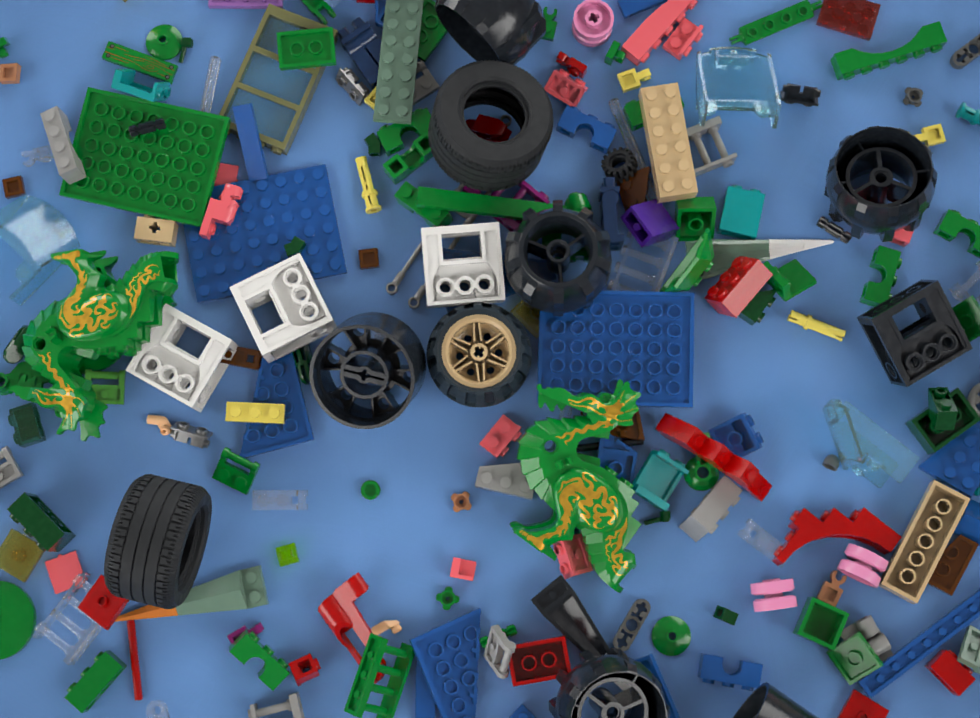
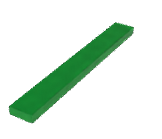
[416,186,567,220]

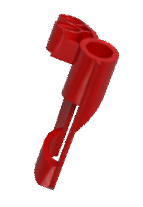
[317,572,387,684]

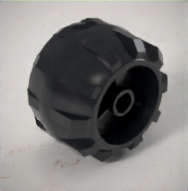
[435,0,546,66]
[824,126,938,242]
[504,200,612,316]
[549,647,670,718]

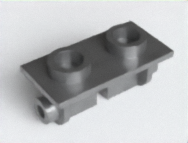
[336,67,370,106]
[170,421,213,449]

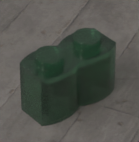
[8,402,46,448]

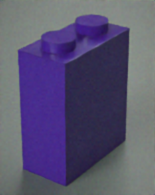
[620,199,679,248]

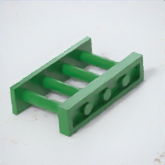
[344,633,415,718]

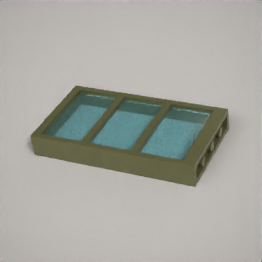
[219,4,339,155]

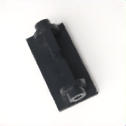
[780,83,821,107]

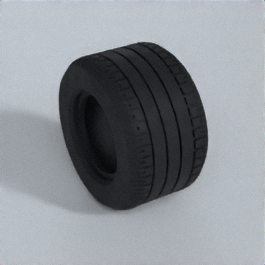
[428,60,554,192]
[104,474,212,609]

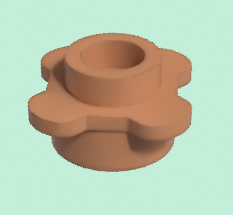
[451,491,472,512]

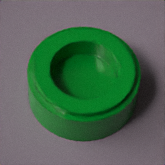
[361,480,381,500]

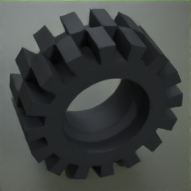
[601,147,638,183]

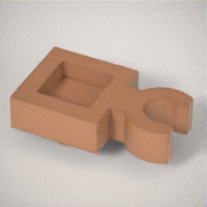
[0,63,21,84]
[816,570,847,607]

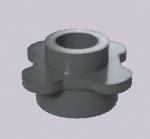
[903,87,923,107]

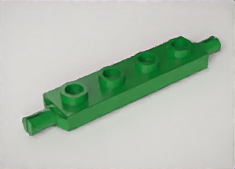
[729,0,823,46]

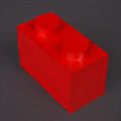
[925,649,976,696]

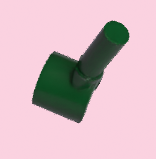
[179,37,193,63]
[644,511,671,526]

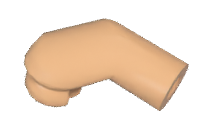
[147,414,172,436]
[371,620,402,635]

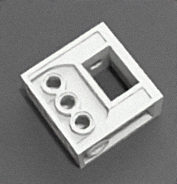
[421,222,506,309]
[229,253,337,363]
[126,303,239,413]

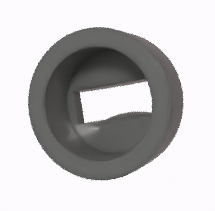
[822,454,840,471]

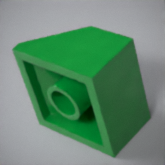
[675,197,716,241]

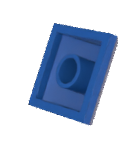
[953,499,980,546]

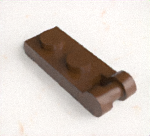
[220,347,263,371]

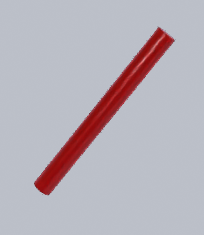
[127,620,143,701]

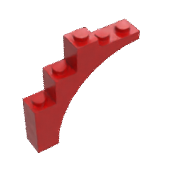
[655,413,772,502]
[772,507,902,566]

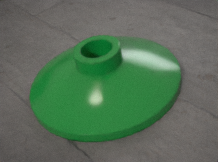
[146,24,182,60]
[651,616,691,656]

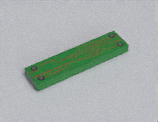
[102,41,179,84]

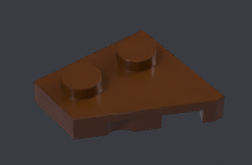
[617,166,651,212]

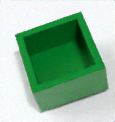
[793,597,849,651]

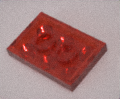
[816,0,881,41]

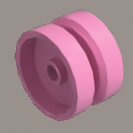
[572,0,614,47]
[837,543,889,588]
[750,578,798,612]

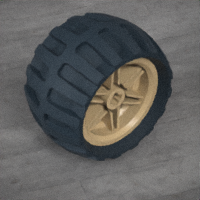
[427,302,532,407]

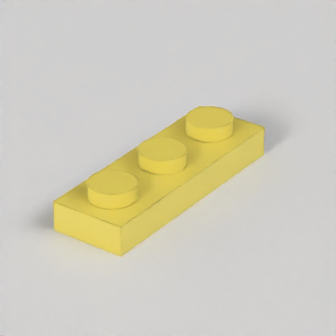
[225,402,286,424]

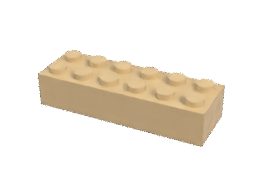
[638,82,698,203]
[879,480,970,604]

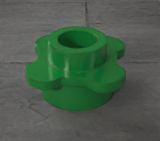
[436,586,459,610]

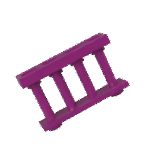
[462,181,550,232]

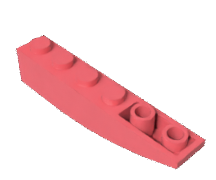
[621,0,698,66]

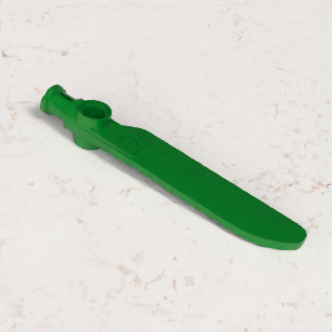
[0,355,122,396]

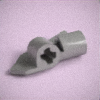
[840,615,893,662]

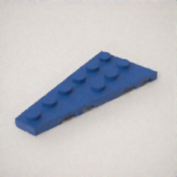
[918,421,980,498]

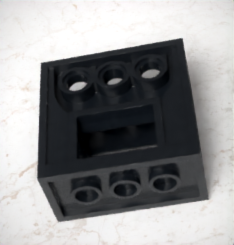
[857,279,973,387]

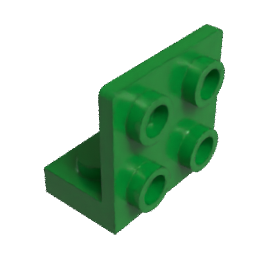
[763,259,817,302]

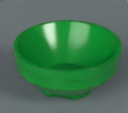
[683,457,719,491]

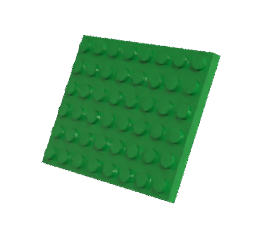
[59,87,231,228]

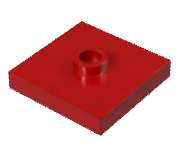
[77,574,129,630]
[837,689,889,718]

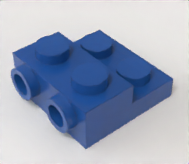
[708,413,764,457]

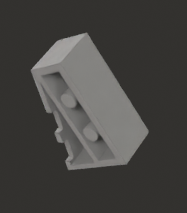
[475,463,534,500]
[679,475,743,542]

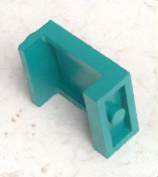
[111,69,171,102]
[717,185,765,239]
[632,449,689,511]

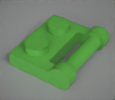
[85,369,126,405]

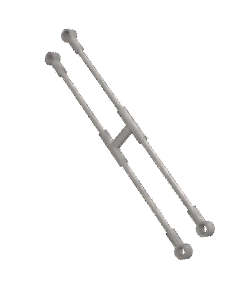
[386,115,511,309]

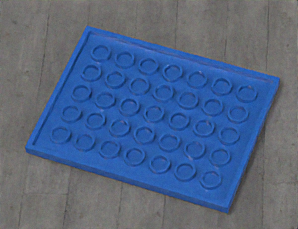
[183,164,347,303]
[537,290,695,408]

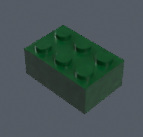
[905,388,980,455]
[7,492,76,552]

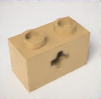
[134,215,179,247]

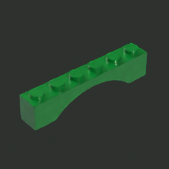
[830,21,947,80]

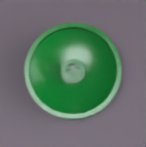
[0,581,36,660]

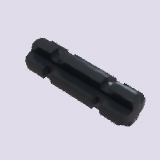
[128,118,166,137]
[816,216,852,244]

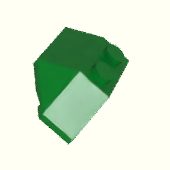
[659,228,714,292]

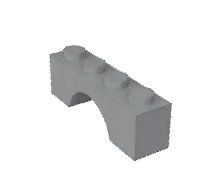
[40,106,87,184]

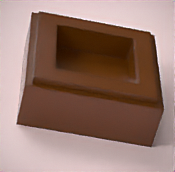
[2,175,26,199]
[358,248,380,270]

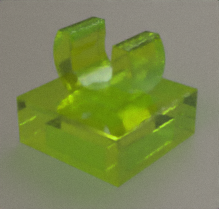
[275,543,300,567]

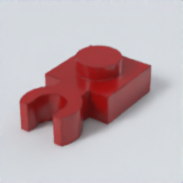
[556,51,587,79]

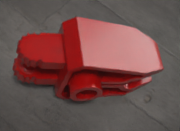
[466,114,512,142]

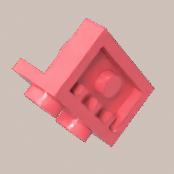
[662,17,704,61]
[544,68,588,107]
[479,414,522,459]
[553,533,593,579]

